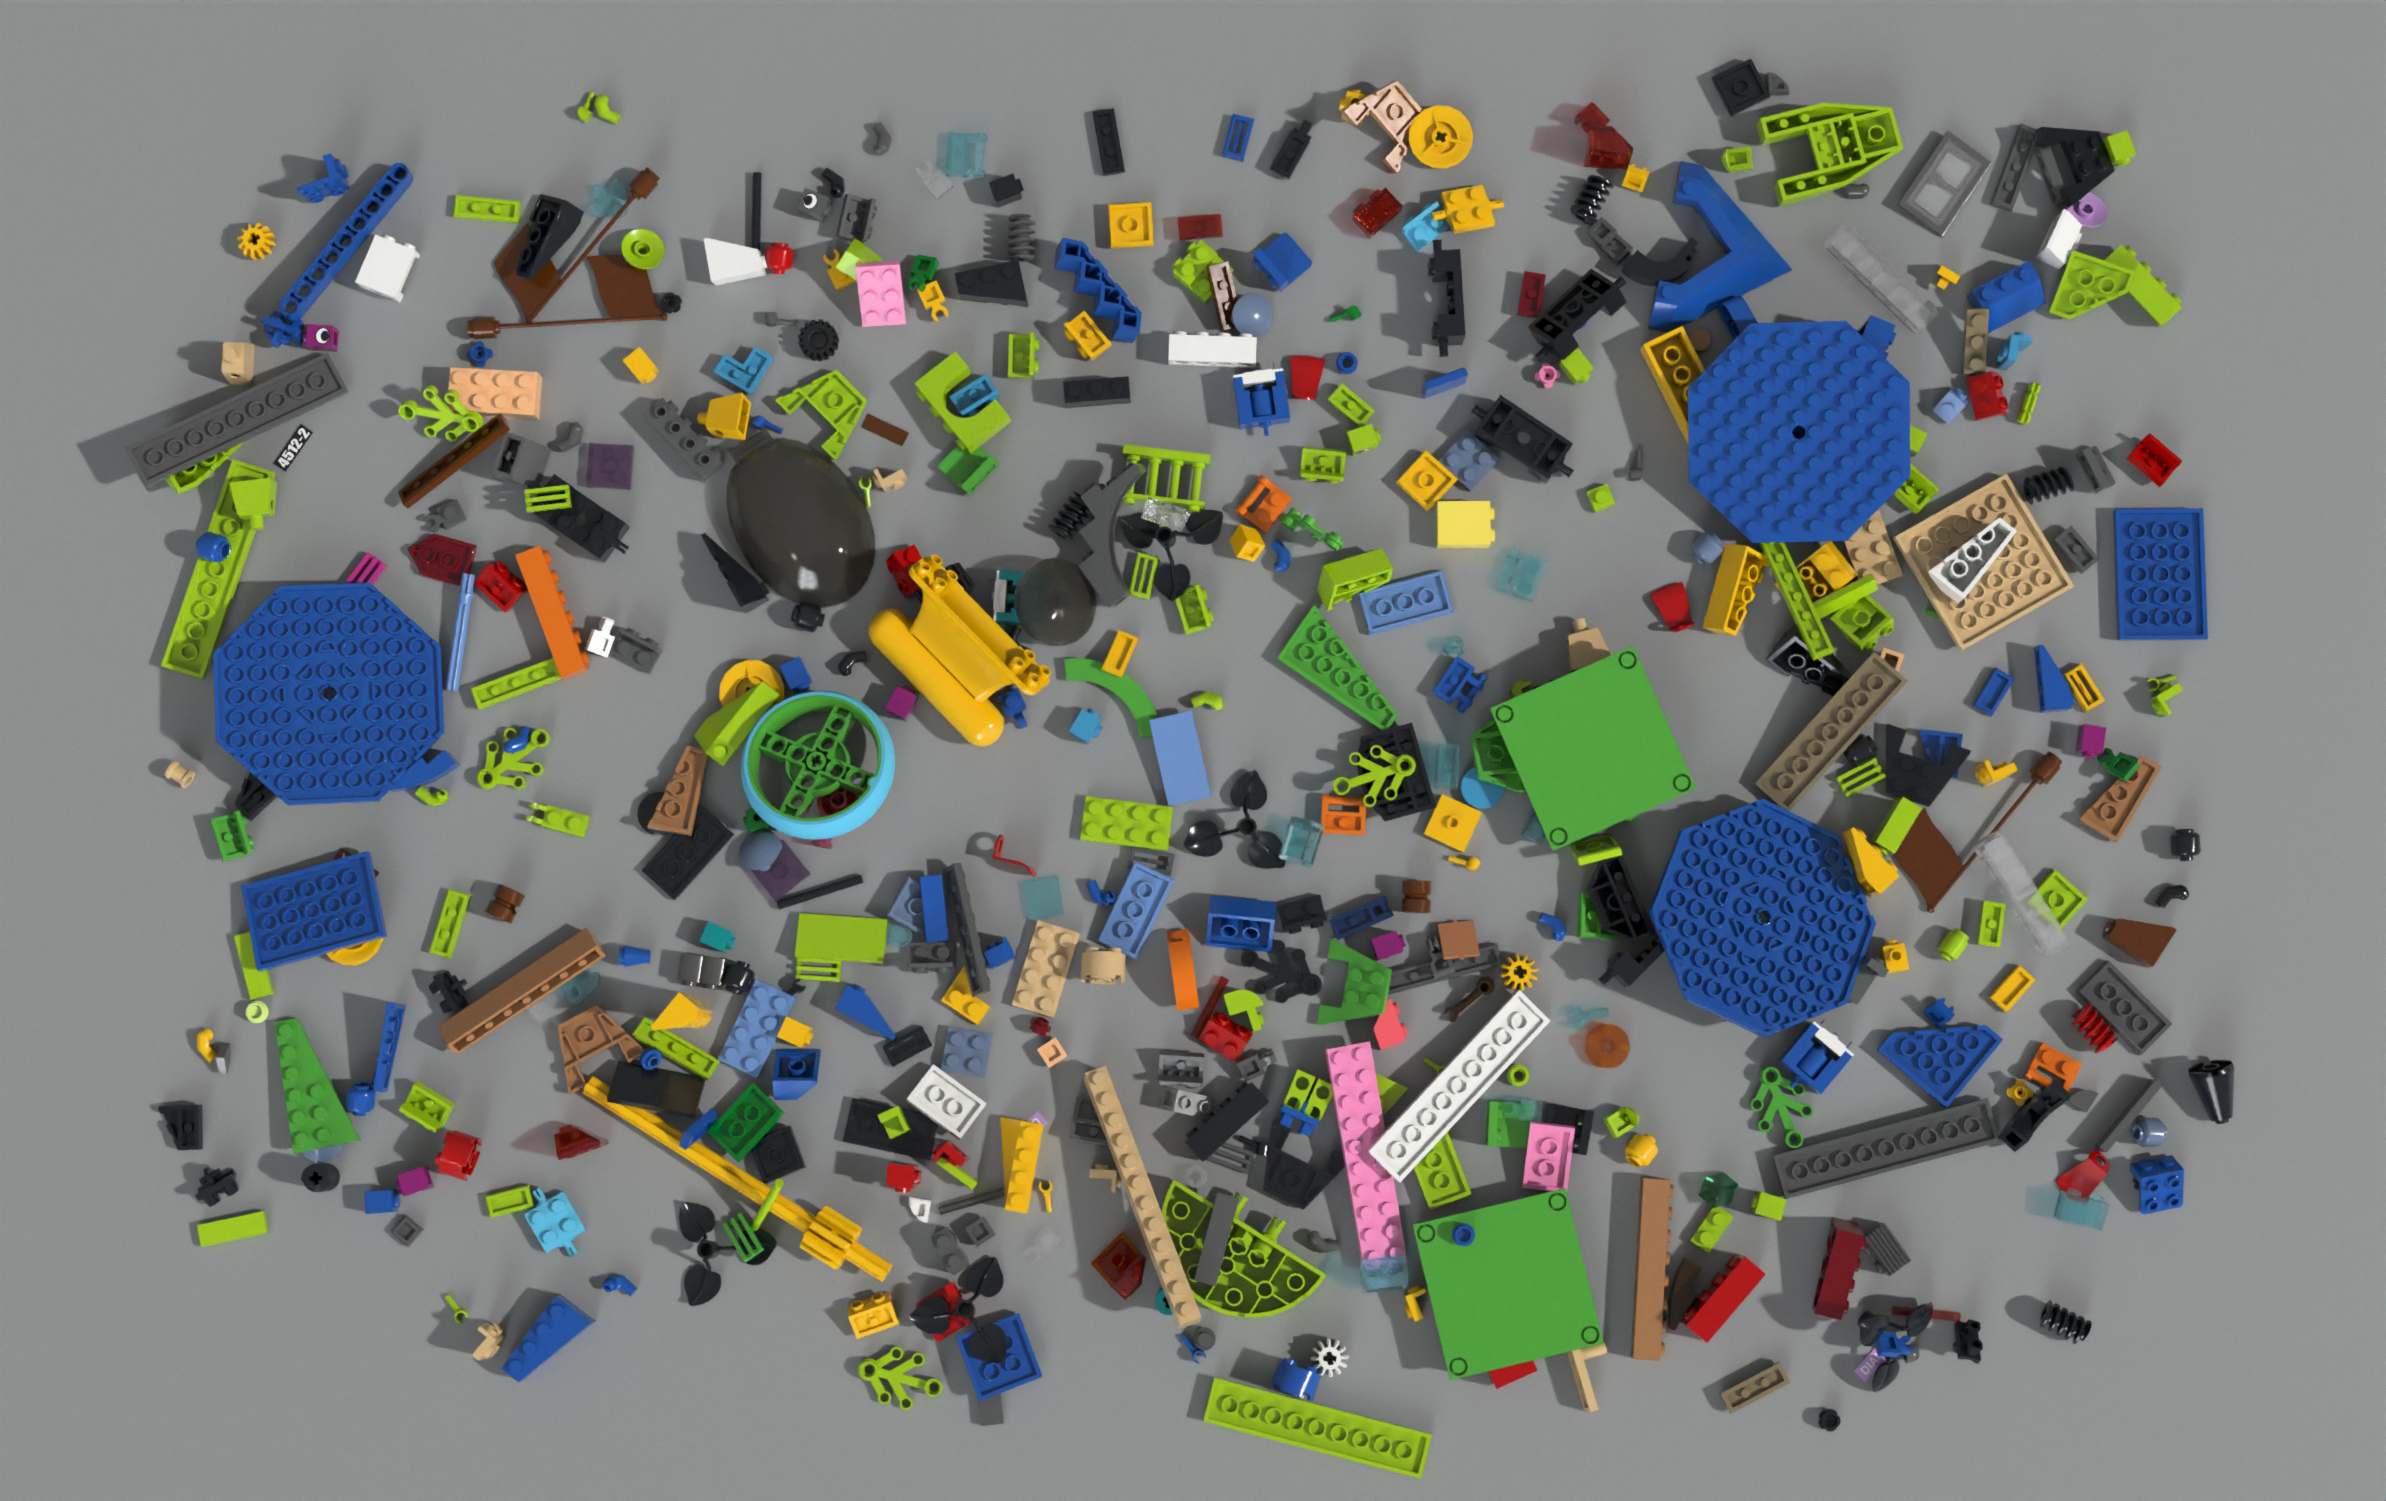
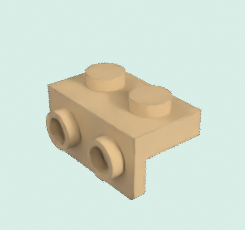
[472,1322,505,1361]

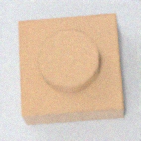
[1037,1037,1068,1068]

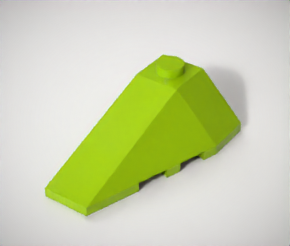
[165,441,246,495]
[694,681,780,766]

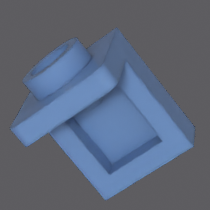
[1932,387,1969,424]

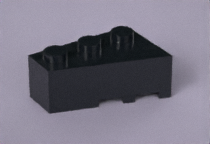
[954,260,1028,307]

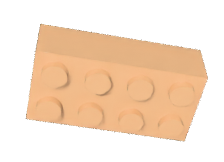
[447,367,542,420]

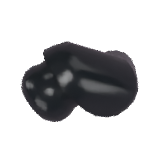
[2155,885,2189,908]

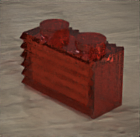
[1352,187,1403,239]

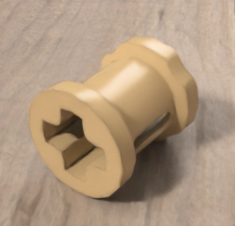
[165,760,195,789]

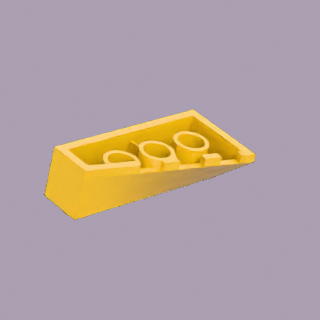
[1702,544,1769,636]
[650,992,713,1030]
[1000,1117,1044,1213]

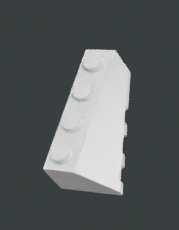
[1928,518,2017,603]

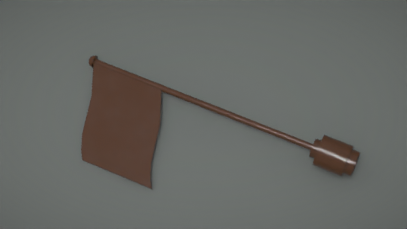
[494,167,660,323]
[467,254,667,339]
[1894,751,2062,913]

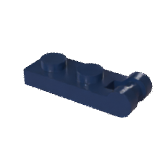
[1329,896,1394,941]

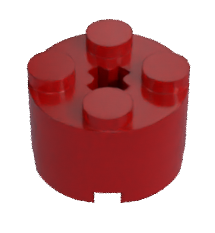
[435,1130,482,1181]

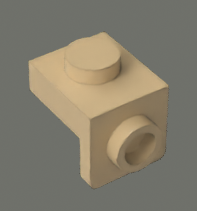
[872,468,908,492]
[1090,1164,1121,1193]

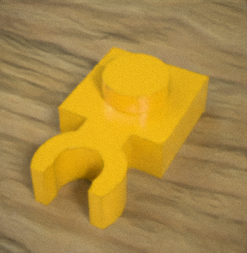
[823,249,856,291]
[917,280,949,322]

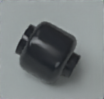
[791,601,825,632]
[1843,733,1878,766]
[2170,829,2201,861]
[722,961,755,995]

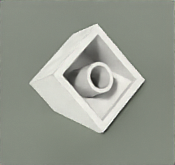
[2036,209,2082,269]

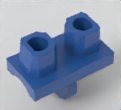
[262,311,304,348]

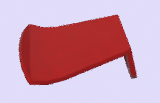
[1290,355,1325,400]
[1650,582,1695,632]
[992,834,1037,877]
[2056,1150,2110,1204]

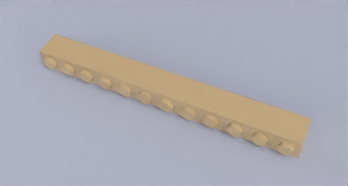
[1083,1066,1202,1330]

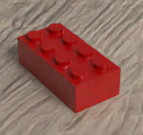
[1681,1254,1766,1343]

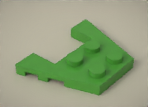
[1317,939,1392,1025]

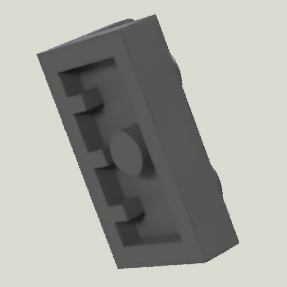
[2076,446,2115,494]
[610,628,662,674]

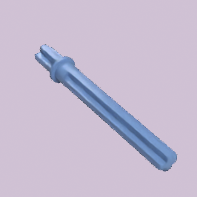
[446,573,475,691]

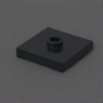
[1712,59,1770,117]
[751,1126,806,1184]

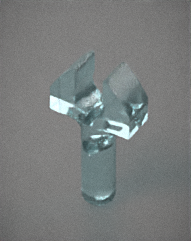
[1566,1007,1609,1030]

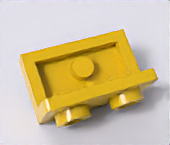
[1063,310,1112,362]

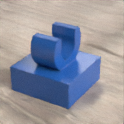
[1923,998,1955,1028]

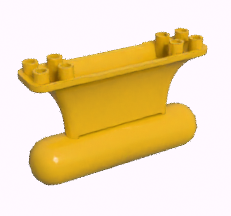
[868,554,1051,746]

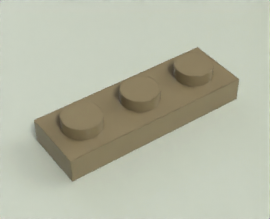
[1962,307,1989,374]
[1719,1362,1791,1414]

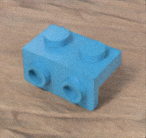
[1996,332,2033,370]
[949,374,1000,418]

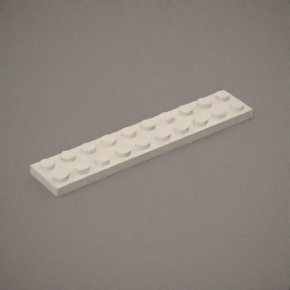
[1367,990,1550,1183]

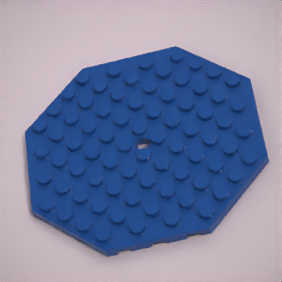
[1687,321,1910,543]
[213,583,444,806]
[1649,799,1876,1037]

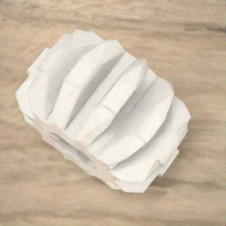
[1310,1338,1349,1377]

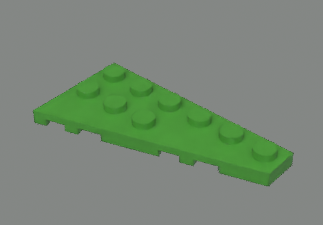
[1277,604,1398,731]
[274,1018,361,1154]

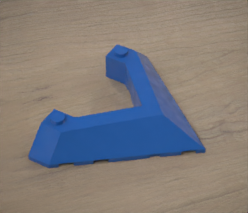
[1648,161,1793,332]

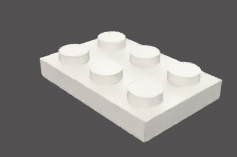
[906,1064,987,1140]

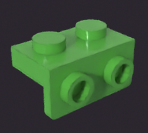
[210,810,254,862]

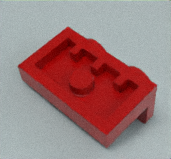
[474,561,528,613]
[932,1141,970,1167]

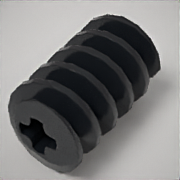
[1570,175,1614,225]
[2023,466,2074,505]
[1048,491,1089,540]
[301,1163,340,1192]
[2040,1300,2092,1344]

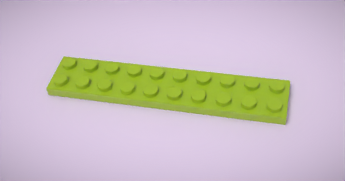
[161,459,276,680]
[1203,1377,1432,1479]

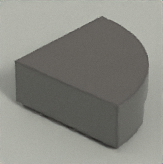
[1766,72,1789,96]
[216,1043,231,1075]
[2067,1090,2099,1112]

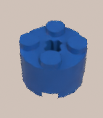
[1270,1358,1321,1402]

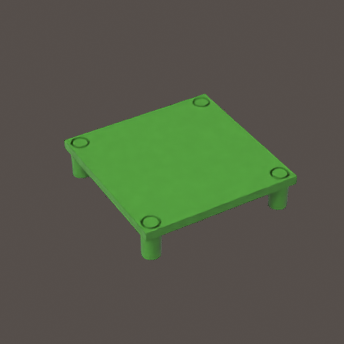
[1490,646,1697,851]
[1412,1188,1604,1380]

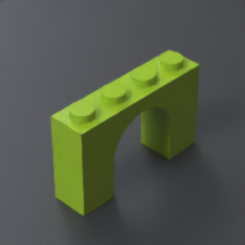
[914,351,1012,454]

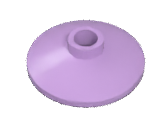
[2066,192,2107,227]

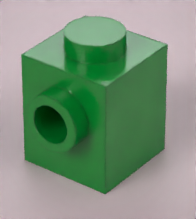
[743,803,773,833]

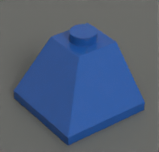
[772,1049,821,1100]

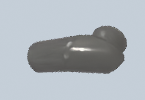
[873,122,892,155]
[1307,1231,1339,1253]

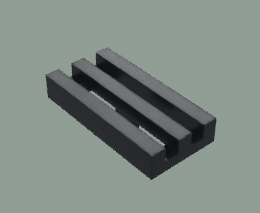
[883,1026,933,1067]

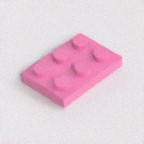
[856,261,906,327]
[1522,1121,1575,1192]

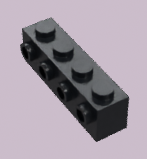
[1185,1082,1269,1162]

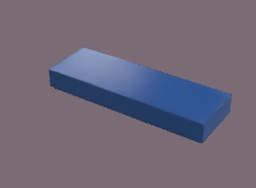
[919,874,948,943]

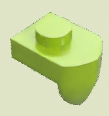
[1721,146,1753,173]
[1603,1107,1639,1138]

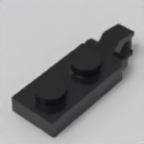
[1270,120,1312,180]

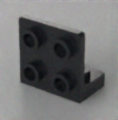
[1544,1103,1594,1155]

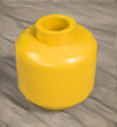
[1625,1134,1658,1168]

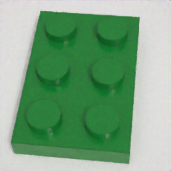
[707,1082,785,1162]

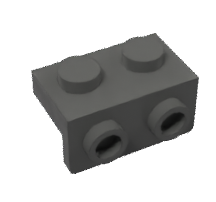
[836,194,877,243]
[1158,1051,1204,1089]

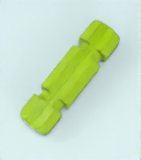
[2017,382,2041,425]

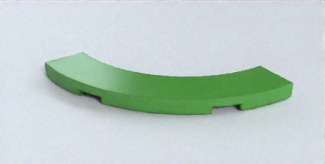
[1064,658,1158,738]

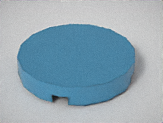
[1460,767,1505,810]

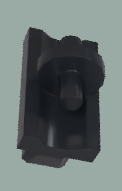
[428,971,469,1013]
[195,1167,239,1207]
[1953,1319,1983,1364]

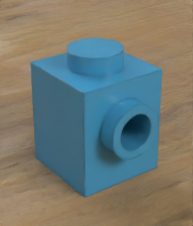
[1069,708,1103,744]

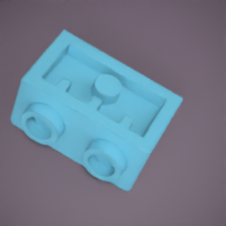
[1402,202,1451,253]

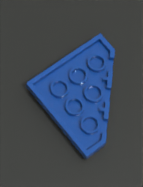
[1877,1025,2003,1108]

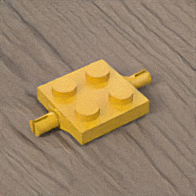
[1431,185,1504,234]

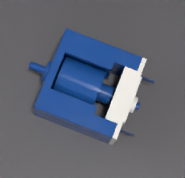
[1233,362,1290,436]
[1777,1019,1854,1094]

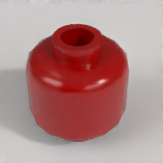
[765,242,793,274]

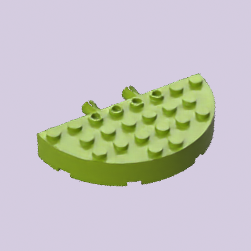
[1162,1179,1327,1318]

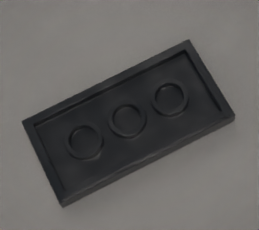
[642,805,735,900]
[607,1061,706,1118]
[843,1098,938,1161]

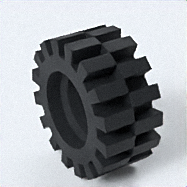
[798,319,839,361]

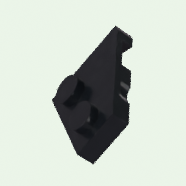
[234,773,277,821]
[158,1105,203,1150]

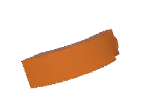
[1167,929,1199,1011]

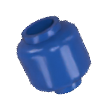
[196,532,231,563]
[345,1082,376,1116]

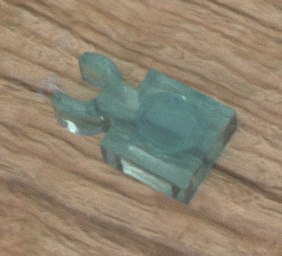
[1503,1099,1543,1122]

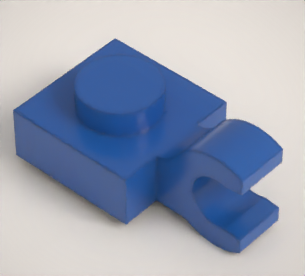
[998,688,1028,729]

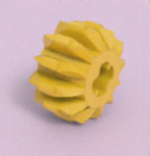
[237,223,276,260]
[1500,954,1538,991]

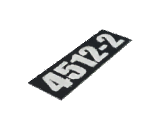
[274,424,313,471]

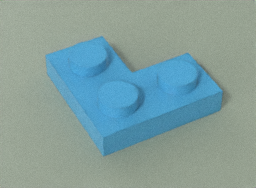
[713,346,774,396]

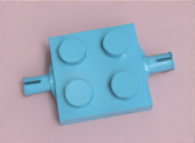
[524,1187,586,1257]

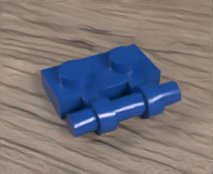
[1432,656,1488,713]

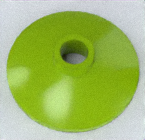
[621,229,665,269]

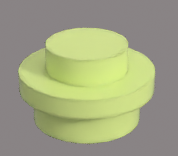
[246,1001,269,1023]

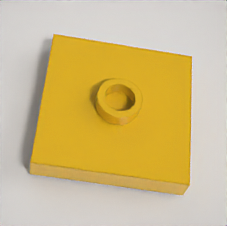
[1108,202,1154,249]
[1396,450,1458,512]
[1424,794,1482,853]

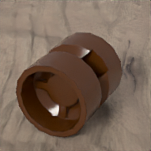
[1402,880,1431,913]
[485,884,525,923]

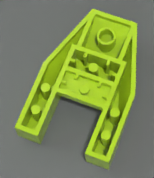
[1756,102,1904,207]

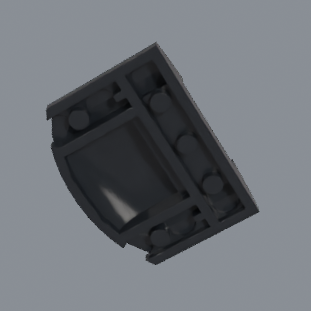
[1357,723,1436,822]

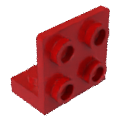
[915,1281,976,1342]

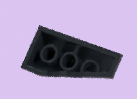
[516,194,584,280]
[701,533,770,613]
[1766,624,1852,696]

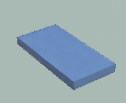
[1357,570,1454,635]
[1149,710,1211,806]
[1097,861,1175,960]

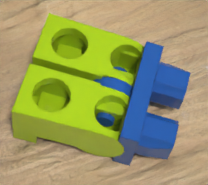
[1279,1068,1333,1136]

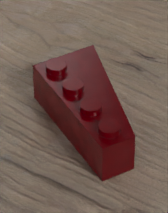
[1812,1217,1866,1320]

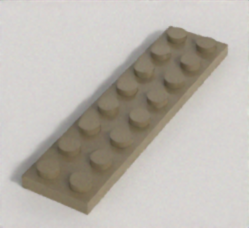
[1754,651,1908,811]

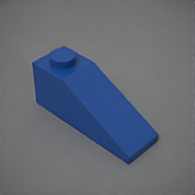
[2034,645,2074,713]
[835,984,897,1041]

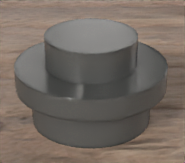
[1193,1328,1216,1350]

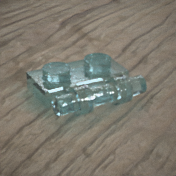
[1497,548,1548,602]

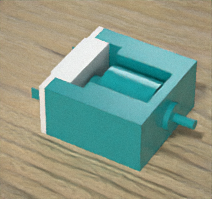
[987,570,1059,627]

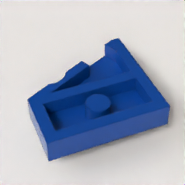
[1919,729,1963,778]

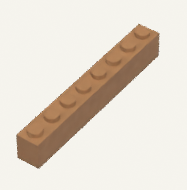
[438,927,606,1055]
[1631,1178,1674,1361]

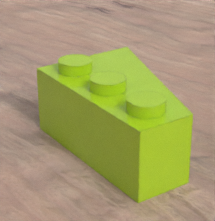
[1317,548,1393,611]

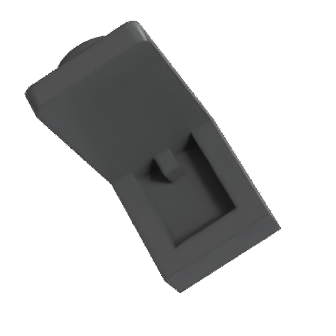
[1849,956,1889,1004]

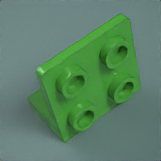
[938,445,999,496]
[1486,1101,1532,1148]

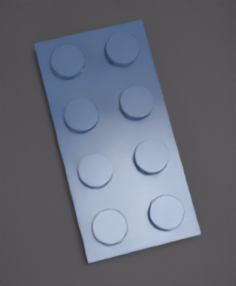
[718,979,797,1078]

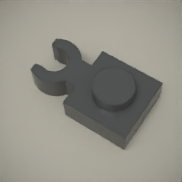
[424,499,467,532]

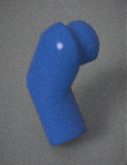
[1270,539,1291,572]
[503,726,531,753]
[1086,880,1116,906]
[1539,912,1567,941]
[603,1275,638,1296]

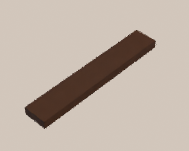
[398,413,510,509]

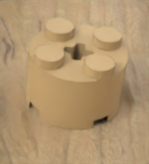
[1080,947,1126,985]

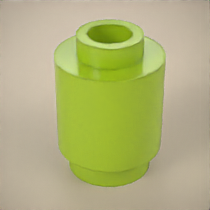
[1937,928,1969,962]

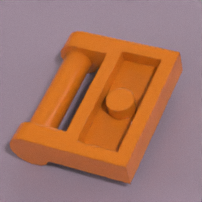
[1234,475,1292,534]
[1320,794,1367,836]
[2023,1042,2082,1092]

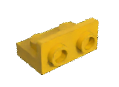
[1975,759,2018,787]
[847,1292,899,1339]

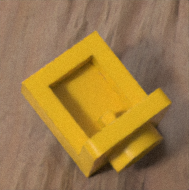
[1404,1285,1427,1322]

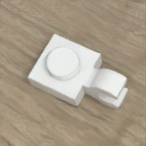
[585,617,615,657]

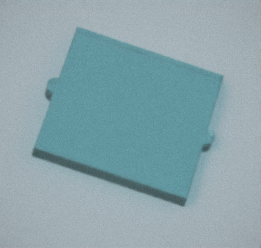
[1022,876,1064,920]

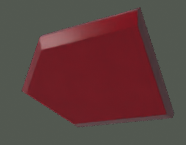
[407,533,477,586]

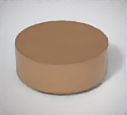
[1689,329,1711,352]

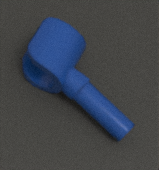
[752,415,783,434]
[1180,1335,1206,1364]

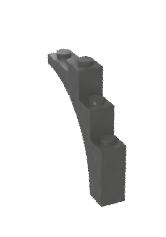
[1078,463,1147,608]

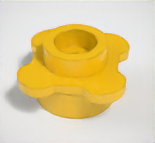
[2006,1079,2033,1106]

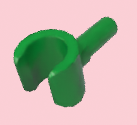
[1330,306,1362,322]

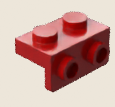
[1967,371,2008,421]
[2126,433,2182,487]
[886,545,922,598]
[1198,1011,1253,1063]

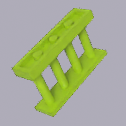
[1123,444,1211,512]

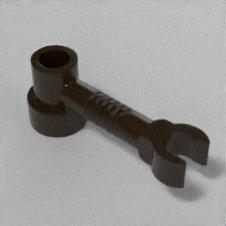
[1444,976,1495,1022]

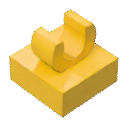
[1622,164,1649,192]
[1936,264,1961,290]

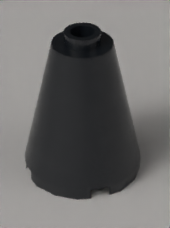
[2188,1060,2234,1124]

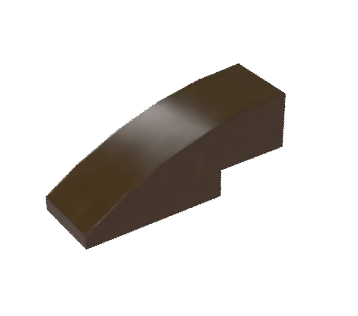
[1667,1258,1702,1331]

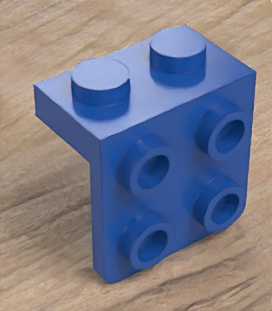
[297,153,350,203]
[1252,233,1312,292]
[2130,1155,2184,1214]

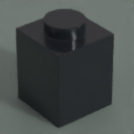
[989,173,1024,208]

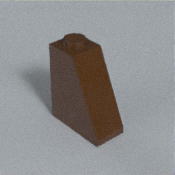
[2102,919,2177,968]

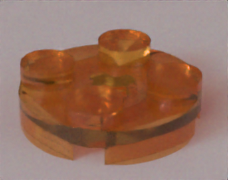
[1585,1024,1630,1068]

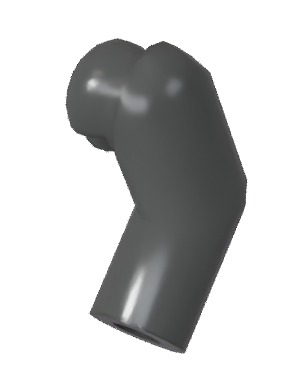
[1840,183,1870,199]
[557,422,583,452]

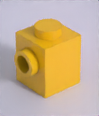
[1878,940,1909,973]

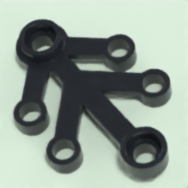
[1241,940,1322,1003]

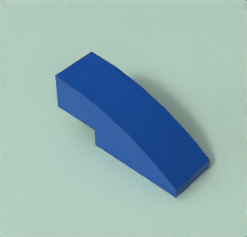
[390,750,460,792]

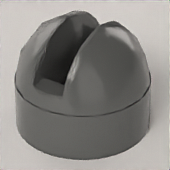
[1902,1344,1919,1363]

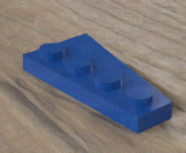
[372,1002,406,1092]

